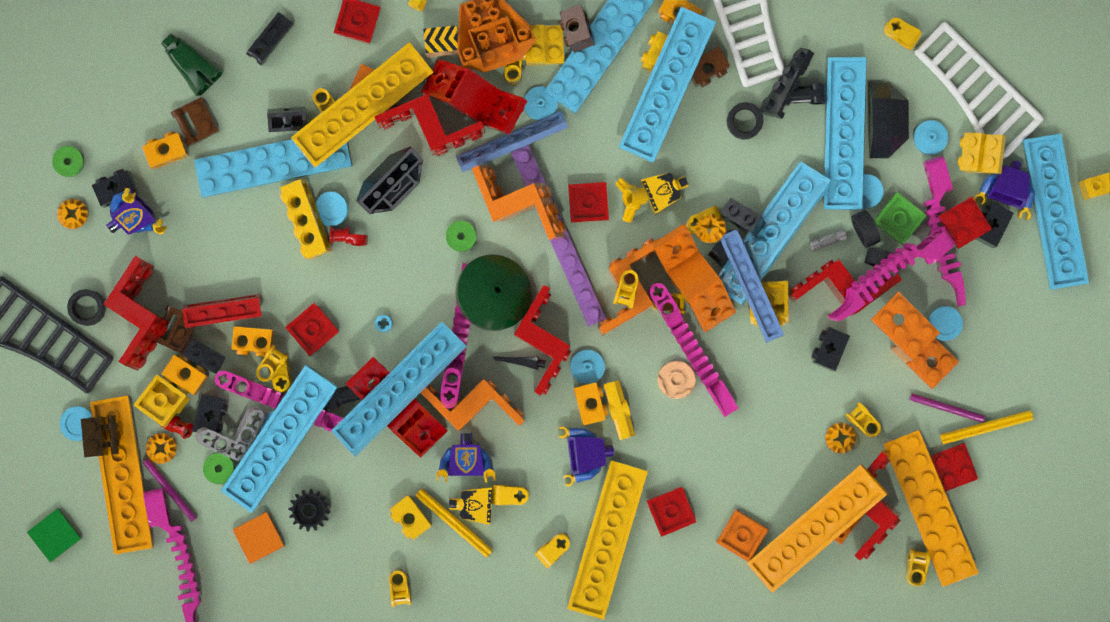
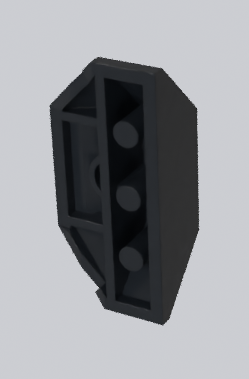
[869,83,909,159]
[356,146,423,214]

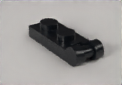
[246,12,294,66]

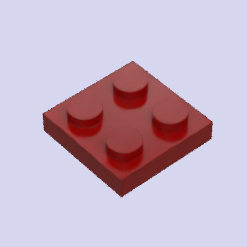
[333,0,381,44]
[568,182,609,223]
[938,196,992,249]
[285,303,339,357]
[931,443,978,492]
[646,486,696,537]

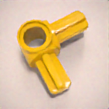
[615,178,648,223]

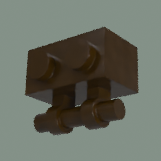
[81,415,120,458]

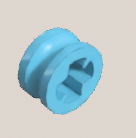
[375,315,393,332]

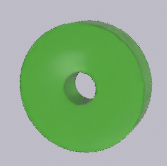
[52,146,84,177]
[446,221,476,252]
[203,453,235,484]

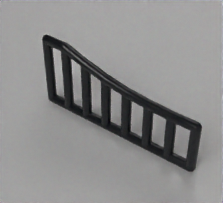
[0,276,114,393]

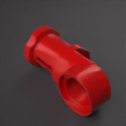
[329,227,368,246]
[160,415,193,439]

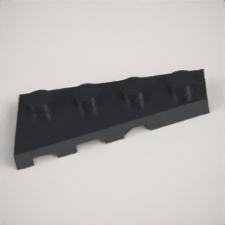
[760,48,814,119]

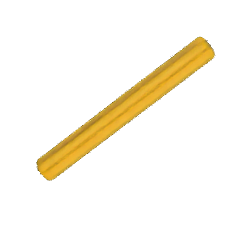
[940,410,1033,444]
[416,489,493,557]

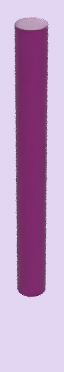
[909,393,985,423]
[143,458,198,522]

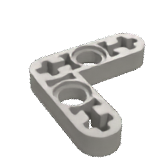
[195,407,265,461]

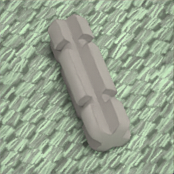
[810,230,847,251]

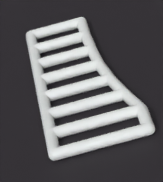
[713,0,785,87]
[915,22,1044,161]

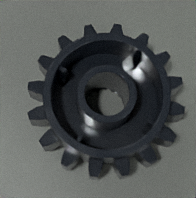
[288,489,331,532]

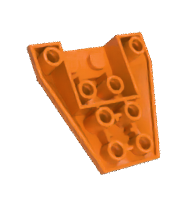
[457,0,536,73]

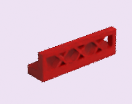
[182,294,262,328]

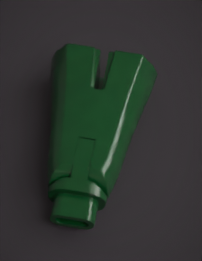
[161,33,224,97]

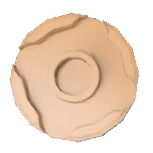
[657,361,696,399]

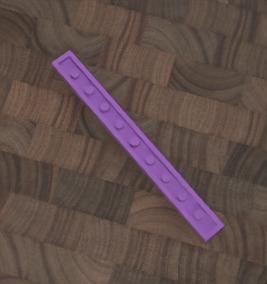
[511,145,606,327]

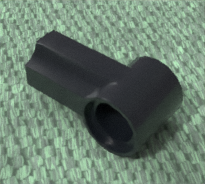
[790,83,827,105]
[324,386,361,410]

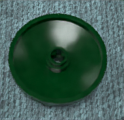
[455,254,532,331]

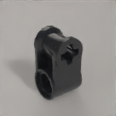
[708,230,741,267]

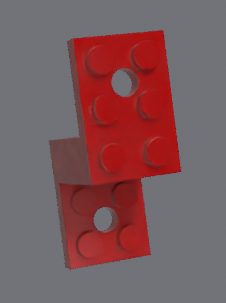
[421,59,528,135]
[374,94,485,156]
[103,256,170,371]
[789,259,902,316]
[514,285,572,396]
[346,356,448,458]
[854,450,901,561]

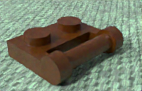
[171,97,219,147]
[157,305,196,353]

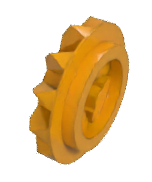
[57,199,88,229]
[695,213,726,243]
[825,423,856,453]
[146,433,177,464]

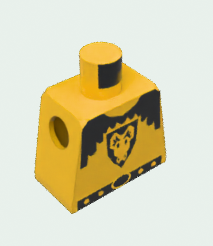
[640,173,689,215]
[449,487,493,525]

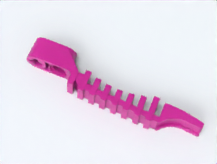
[923,156,966,307]
[828,227,955,321]
[441,263,471,408]
[648,283,739,417]
[215,371,344,432]
[143,488,202,622]

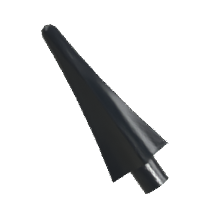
[493,356,546,370]

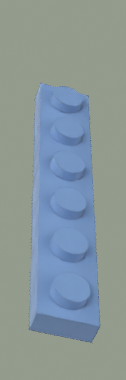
[456,111,568,172]
[720,229,784,343]

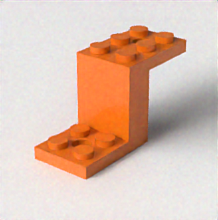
[472,165,566,240]
[651,224,736,333]
[598,238,659,336]
[870,292,959,389]
[420,379,525,431]

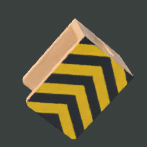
[423,26,458,58]

